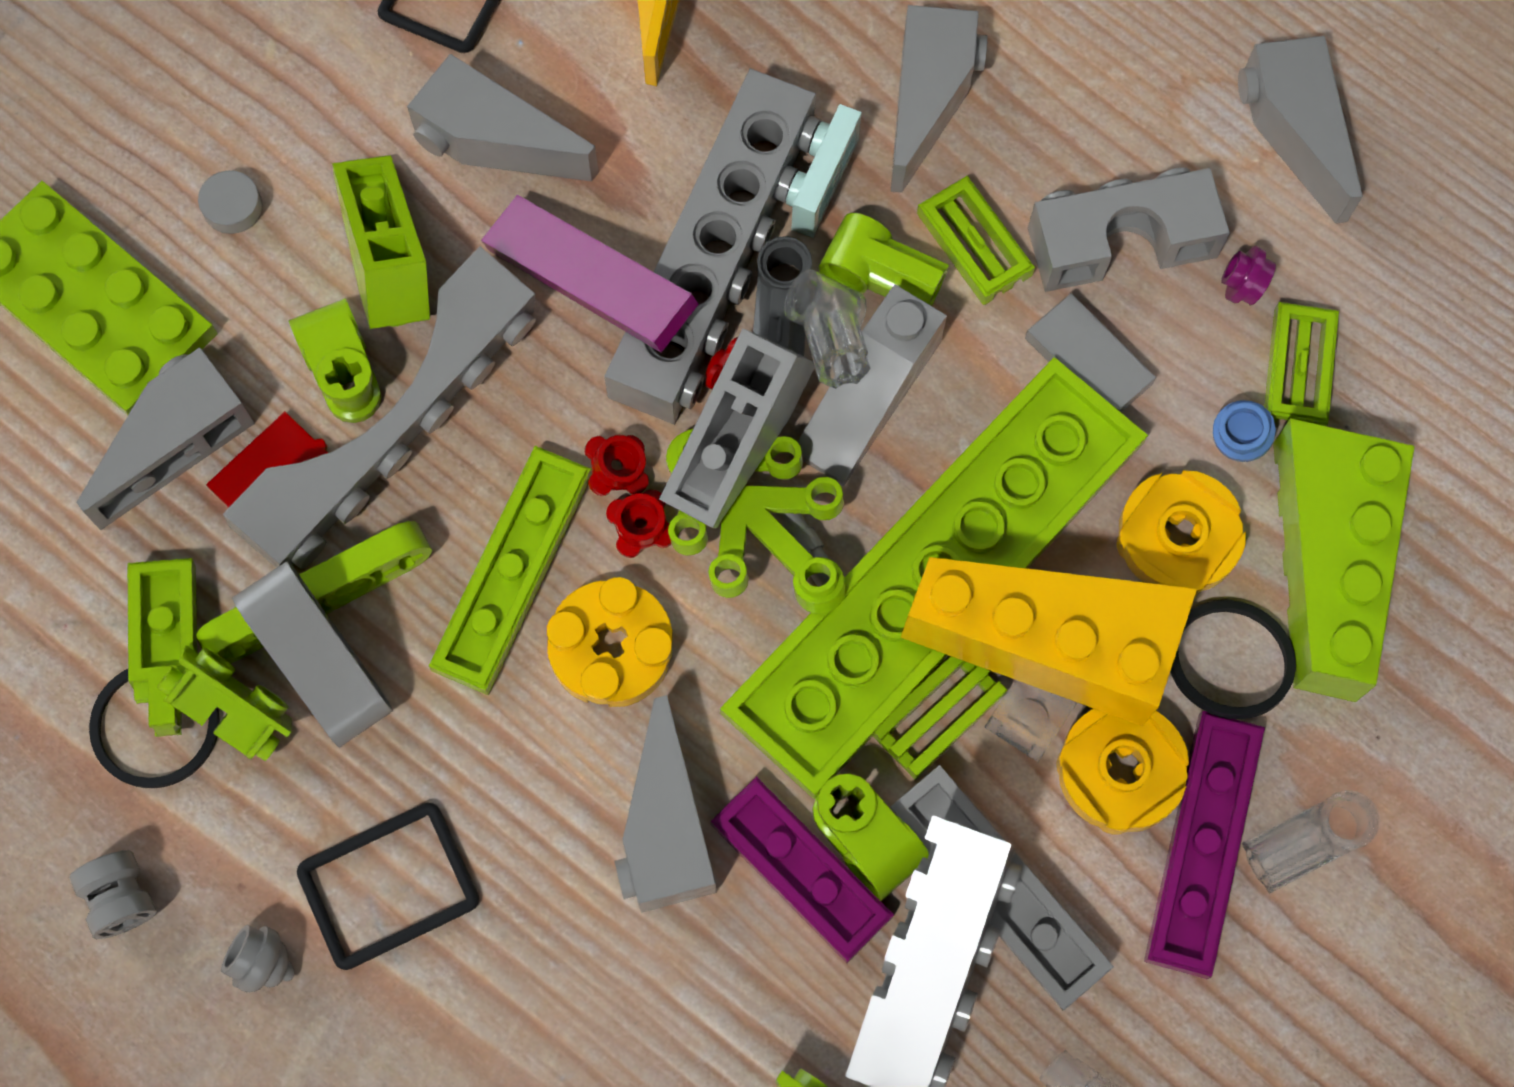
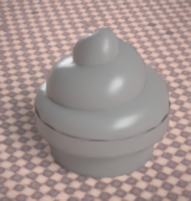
[221,925,294,992]

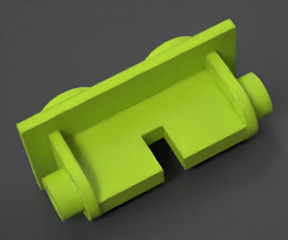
[157,645,292,761]

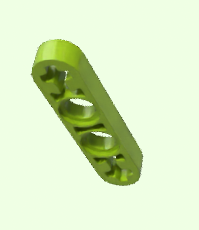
[196,521,432,664]

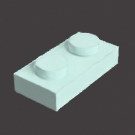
[786,104,862,238]

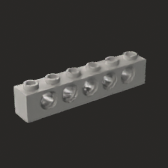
[604,68,821,425]

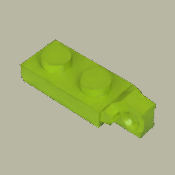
[127,558,198,737]

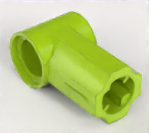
[818,213,949,306]

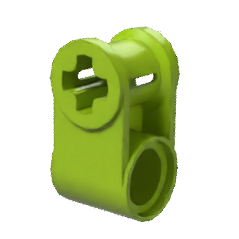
[288,298,382,423]
[812,774,929,901]

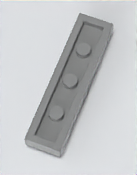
[890,765,1114,1011]

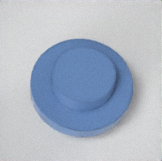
[1213,400,1276,462]

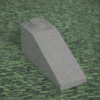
[890,5,988,193]
[1238,36,1363,224]
[407,54,599,181]
[792,284,947,486]
[659,328,817,528]
[76,347,255,530]
[614,695,717,913]

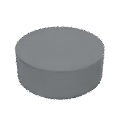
[198,170,262,234]

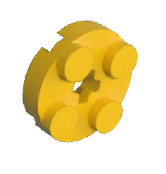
[1116,470,1246,596]
[547,577,673,707]
[1056,709,1189,835]

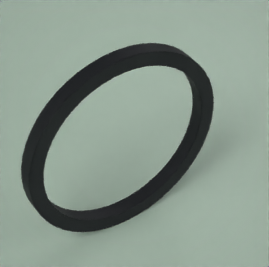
[1170,600,1296,719]
[89,669,220,788]

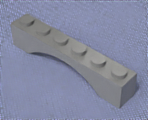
[223,246,536,570]

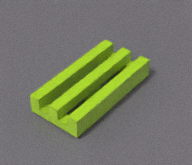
[917,176,1035,306]
[1264,302,1339,426]
[873,656,1008,780]

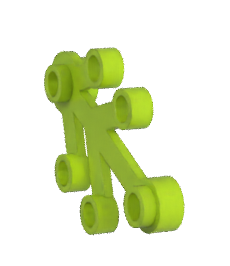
[666,429,845,614]

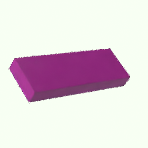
[710,776,894,964]

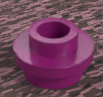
[1221,246,1276,305]

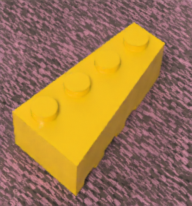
[900,557,1197,726]

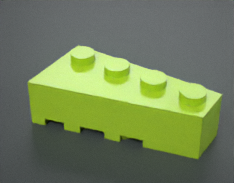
[1273,418,1415,702]

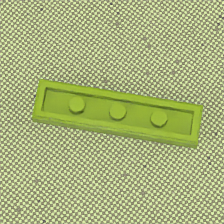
[428,446,592,695]

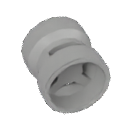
[69,850,157,940]

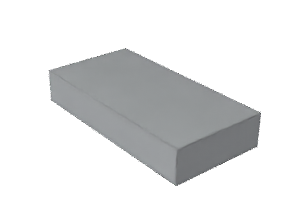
[1025,293,1156,412]

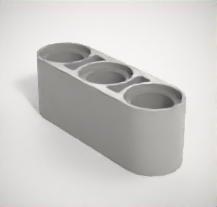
[232,561,393,748]

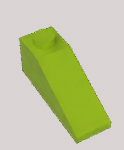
[332,155,430,329]

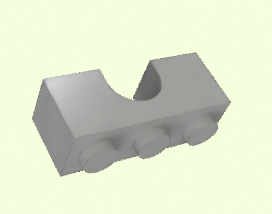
[1028,168,1230,292]

